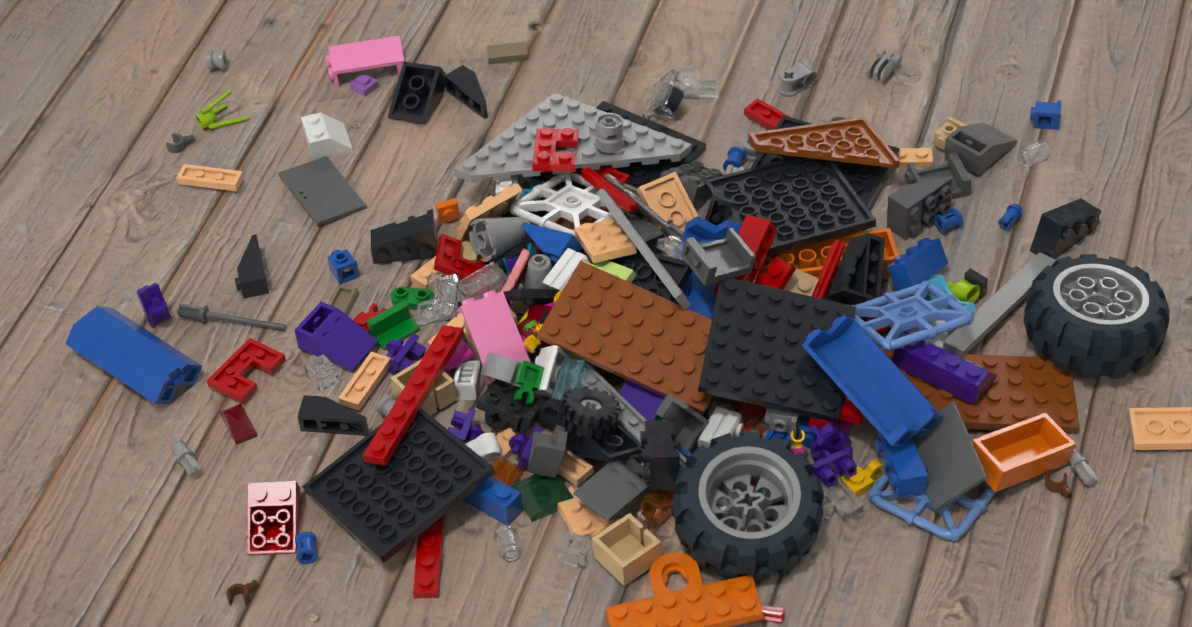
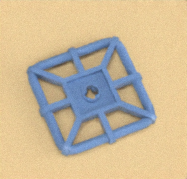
[851,281,974,351]
[868,470,996,542]

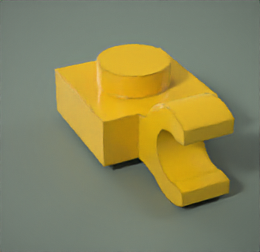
[840,459,883,498]

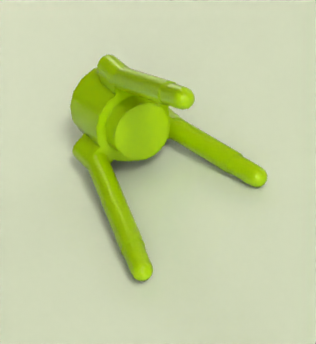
[196,90,250,130]

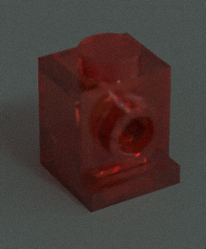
[730,399,766,427]

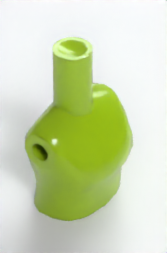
[946,279,980,303]

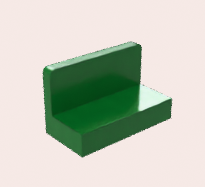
[367,300,420,350]

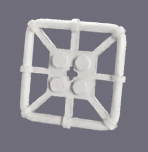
[510,172,626,242]

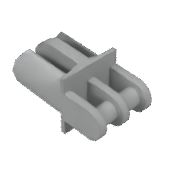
[866,50,902,83]

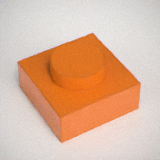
[435,198,460,224]

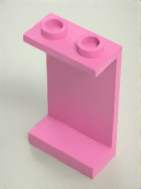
[326,36,404,87]
[457,290,530,386]

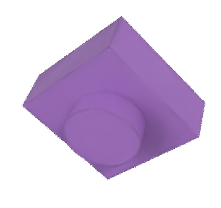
[350,73,379,97]

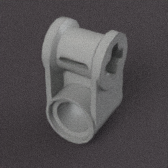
[779,62,817,97]

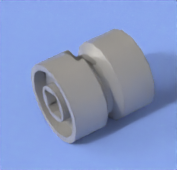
[596,113,623,153]

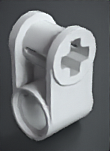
[466,433,502,464]

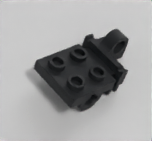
[475,380,562,434]

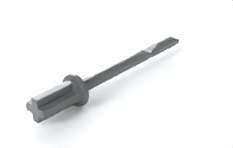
[604,173,683,245]
[177,304,287,330]

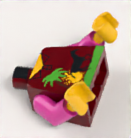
[516,290,563,353]

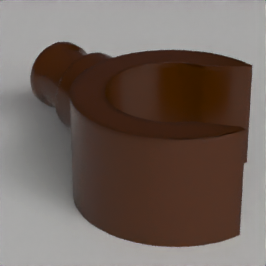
[1044,470,1073,498]
[226,580,259,606]

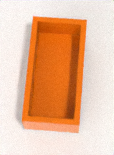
[972,413,1076,492]

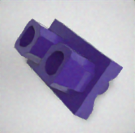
[137,283,171,328]
[386,333,426,375]
[448,408,484,443]
[810,422,852,459]
[509,425,542,472]
[812,447,857,487]

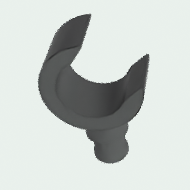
[166,134,195,154]

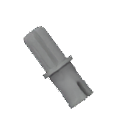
[171,440,201,477]
[1069,446,1097,486]

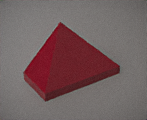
[220,404,258,445]

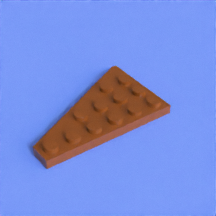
[748,117,900,168]

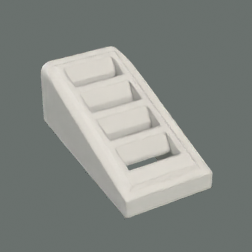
[454,361,481,401]

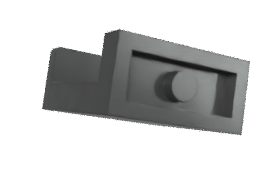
[905,152,971,200]
[681,228,755,285]

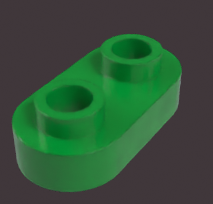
[391,287,435,311]

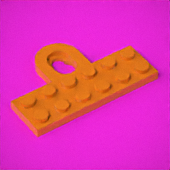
[606,552,764,627]

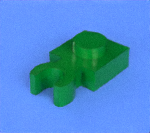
[514,360,544,405]

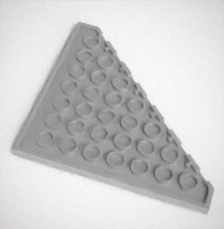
[454,93,692,183]

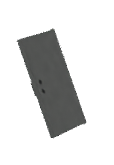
[278,156,367,226]
[912,401,987,512]

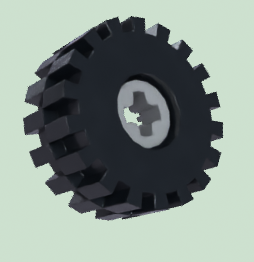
[558,386,621,439]

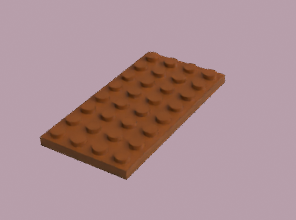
[537,260,714,415]
[885,351,1080,434]

